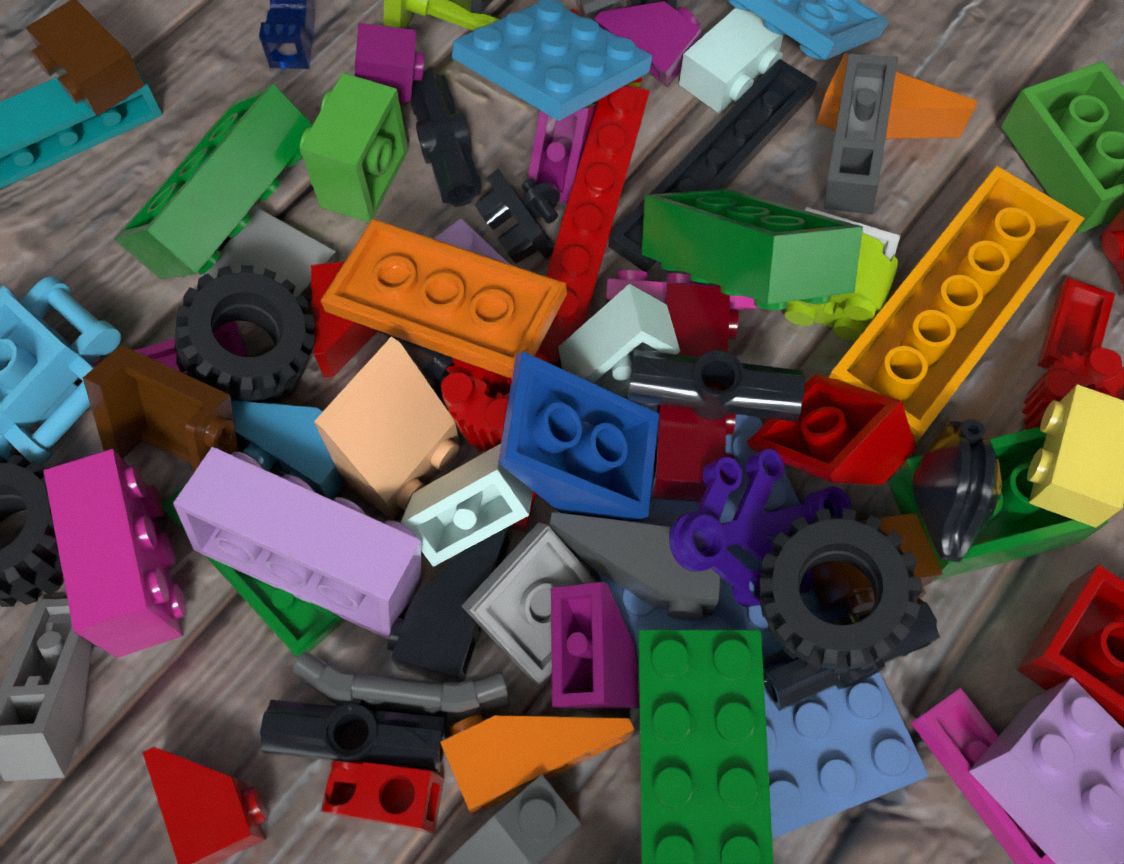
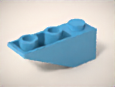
[231,400,345,500]

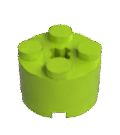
[784,233,898,341]

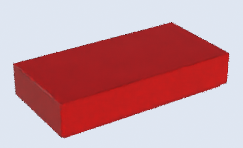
[1037,277,1115,369]

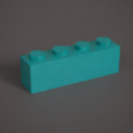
[0,47,162,189]

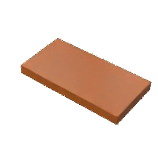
[321,218,567,379]

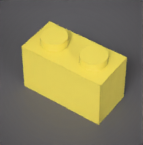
[1027,384,1124,528]

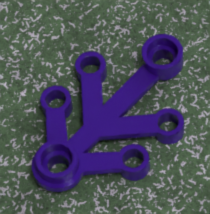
[669,449,853,607]

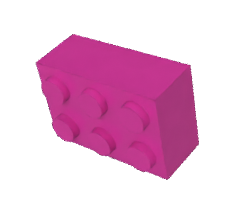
[44,449,187,658]

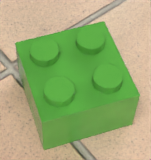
[300,72,409,223]

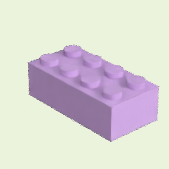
[173,447,421,639]
[969,677,1124,864]

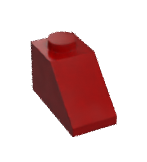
[311,262,378,378]
[142,747,268,864]

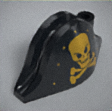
[913,419,1002,563]

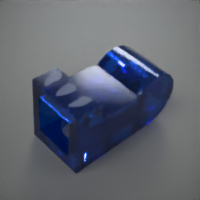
[259,0,315,69]

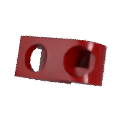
[321,761,444,834]

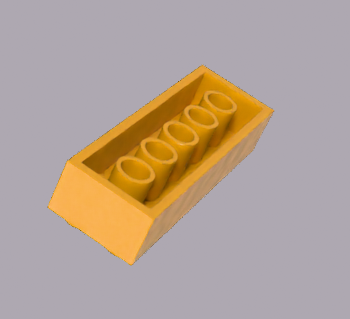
[828,166,1085,445]

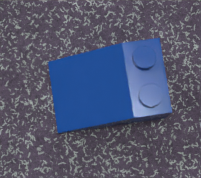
[498,351,659,522]

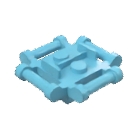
[0,276,121,466]

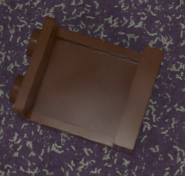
[82,345,239,472]

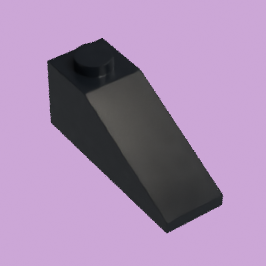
[387,525,513,683]

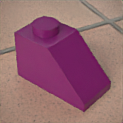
[594,1,701,88]
[355,23,424,105]
[525,103,597,204]
[551,582,638,711]

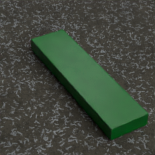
[161,484,343,658]

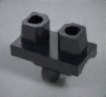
[474,169,560,264]

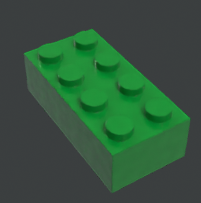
[114,84,313,279]
[642,189,863,310]
[638,630,774,864]

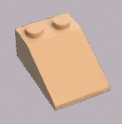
[314,337,460,521]

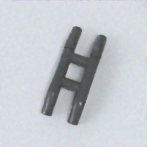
[293,651,510,722]

